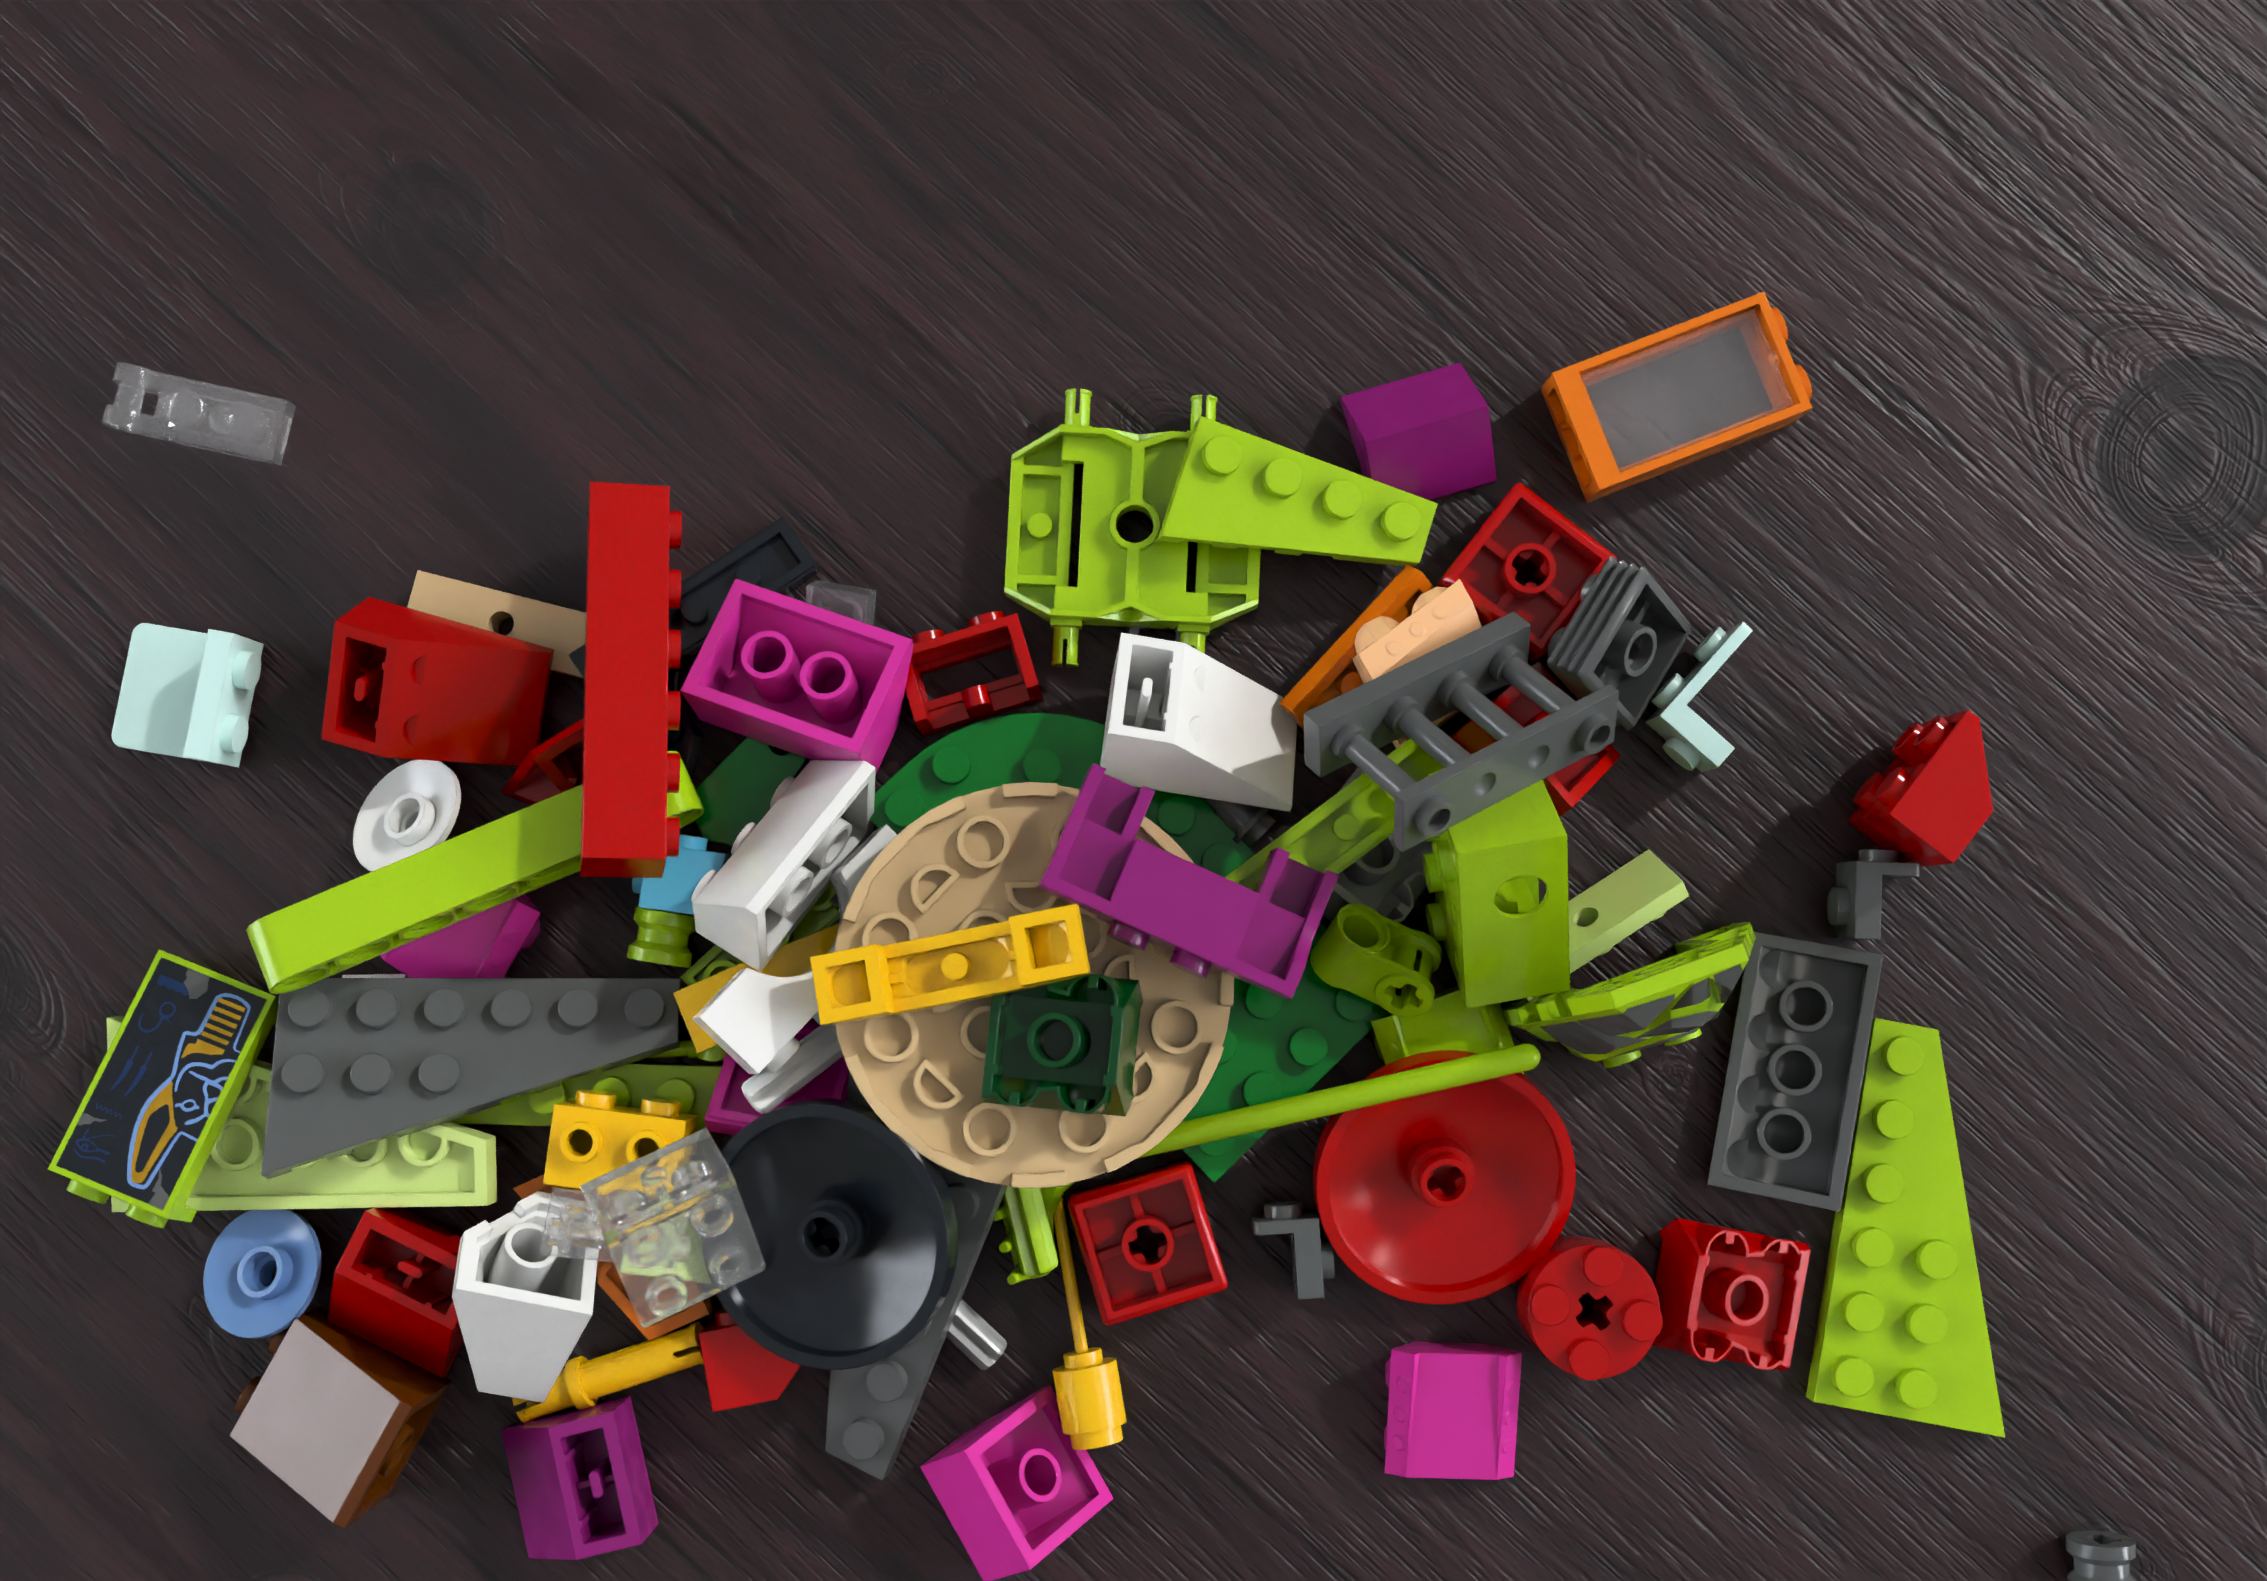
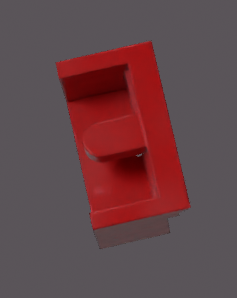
[905,611,1044,737]

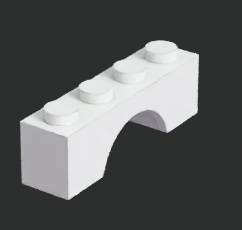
[692,824,897,1074]

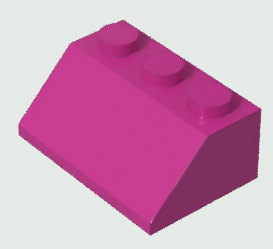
[680,578,914,776]

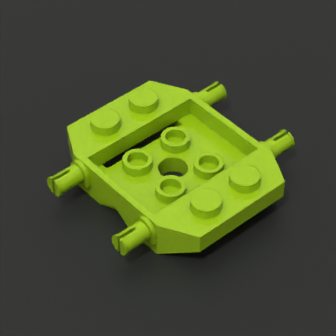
[1004,388,1261,668]

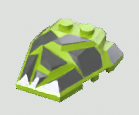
[1502,922,1756,1068]

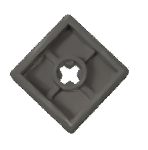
[1546,556,1692,731]

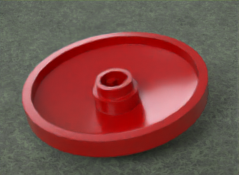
[1313,1050,1576,1305]

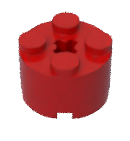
[1516,1236,1663,1380]

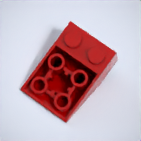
[321,597,554,766]

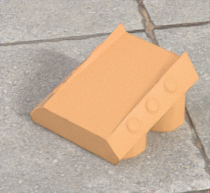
[1352,579,1482,749]

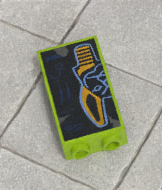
[48,949,279,1229]

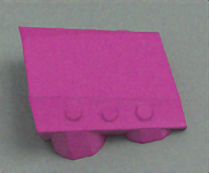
[380,895,541,978]
[1384,1342,1522,1480]

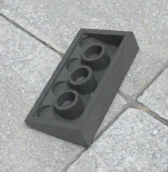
[1707,932,1884,1212]

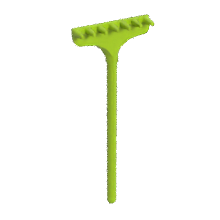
[994,1044,1541,1285]

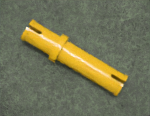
[512,1322,704,1423]

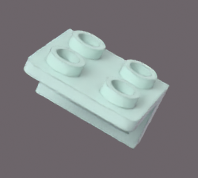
[111,623,264,768]

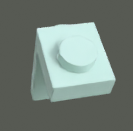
[1646,622,1753,772]

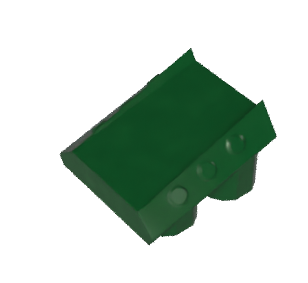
[981,974,1143,1117]

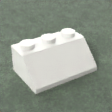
[691,760,876,972]

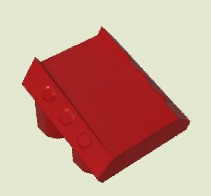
[1652,1218,1811,1371]

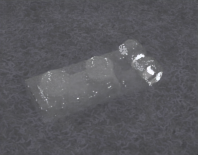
[102,362,296,466]

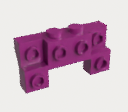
[1037,763,1339,999]

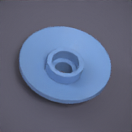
[203,1209,322,1339]

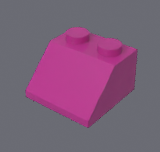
[920,1385,1114,1581]

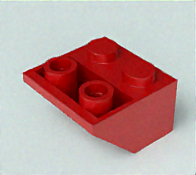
[1847,710,1993,867]
[327,1207,464,1378]

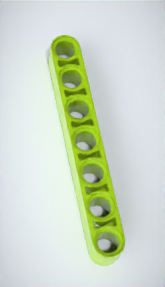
[246,751,704,994]

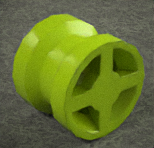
[627,907,696,968]

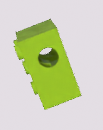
[1422,772,1570,1009]

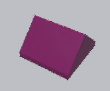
[1340,362,1497,501]

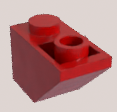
[698,1309,802,1412]

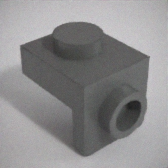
[1827,849,1920,940]
[1250,1201,1335,1299]

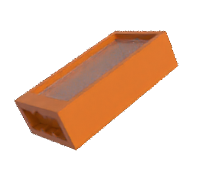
[1540,292,1813,503]

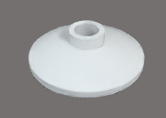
[353,759,461,872]

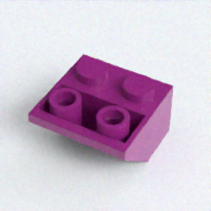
[501,1396,659,1560]

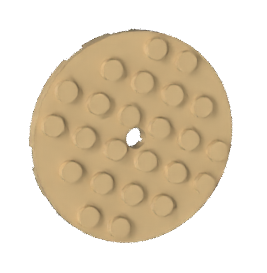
[834,782,1234,1188]

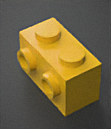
[543,1090,699,1201]

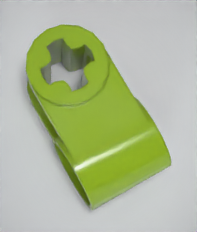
[1310,904,1442,1017]

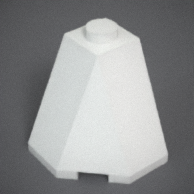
[452,1191,603,1403]

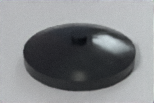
[699,1098,958,1370]

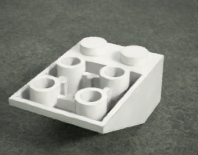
[1100,633,1297,812]

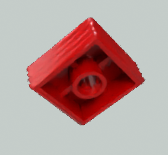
[1437,483,1617,661]
[1068,1160,1228,1326]

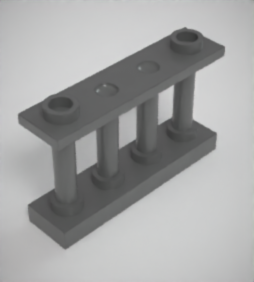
[1304,612,1619,852]

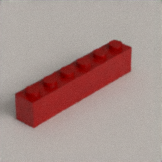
[580,481,682,878]

